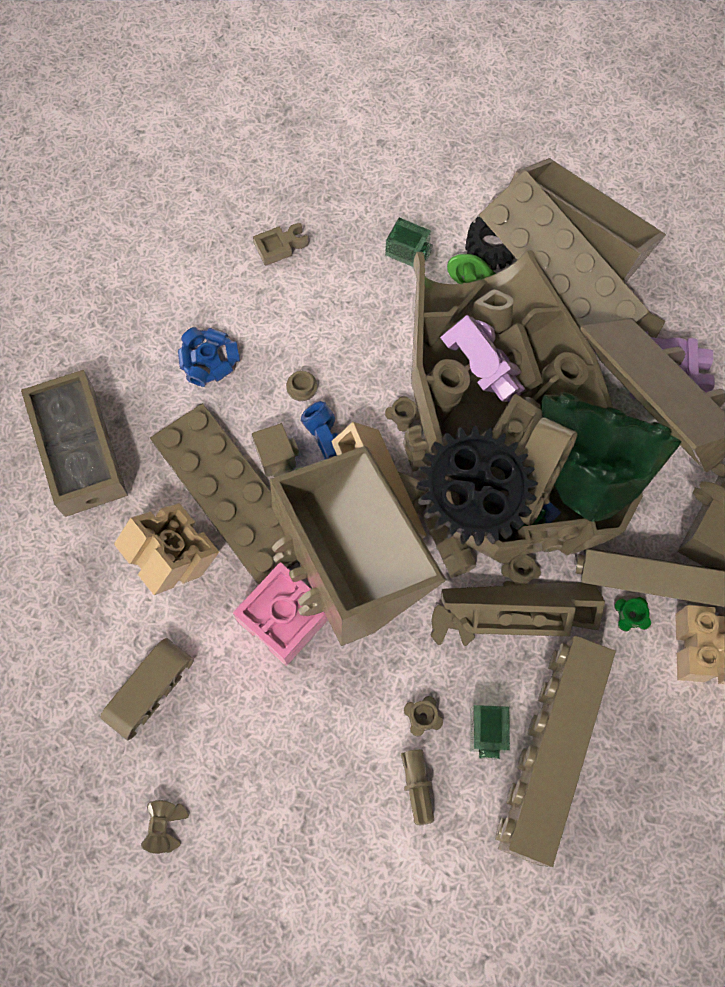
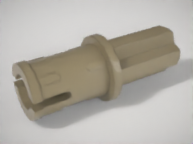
[401,749,434,826]

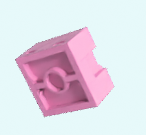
[233,562,328,666]

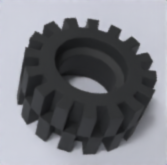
[465,216,515,270]

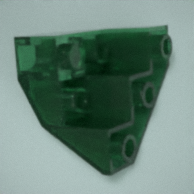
[542,392,682,522]

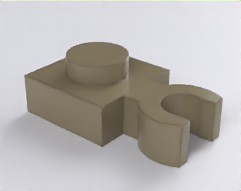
[253,223,309,266]
[403,425,429,472]

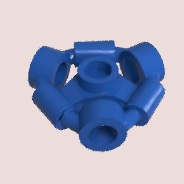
[178,327,240,387]

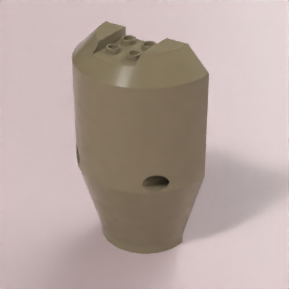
[411,250,643,564]

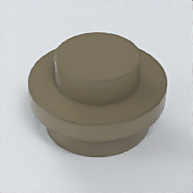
[286,371,317,401]

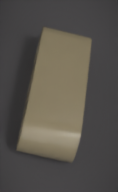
[497,417,577,526]
[100,638,194,741]

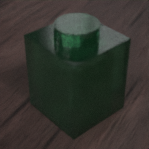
[385,217,433,267]
[470,705,510,760]

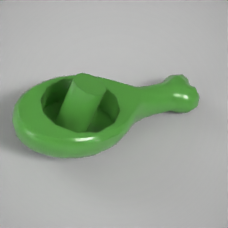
[447,254,497,284]

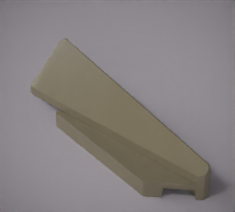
[441,582,605,637]

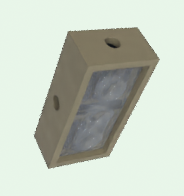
[21,370,128,517]

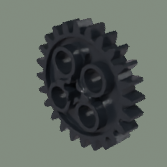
[416,426,538,546]

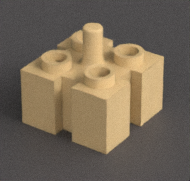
[114,503,219,595]
[675,605,725,684]

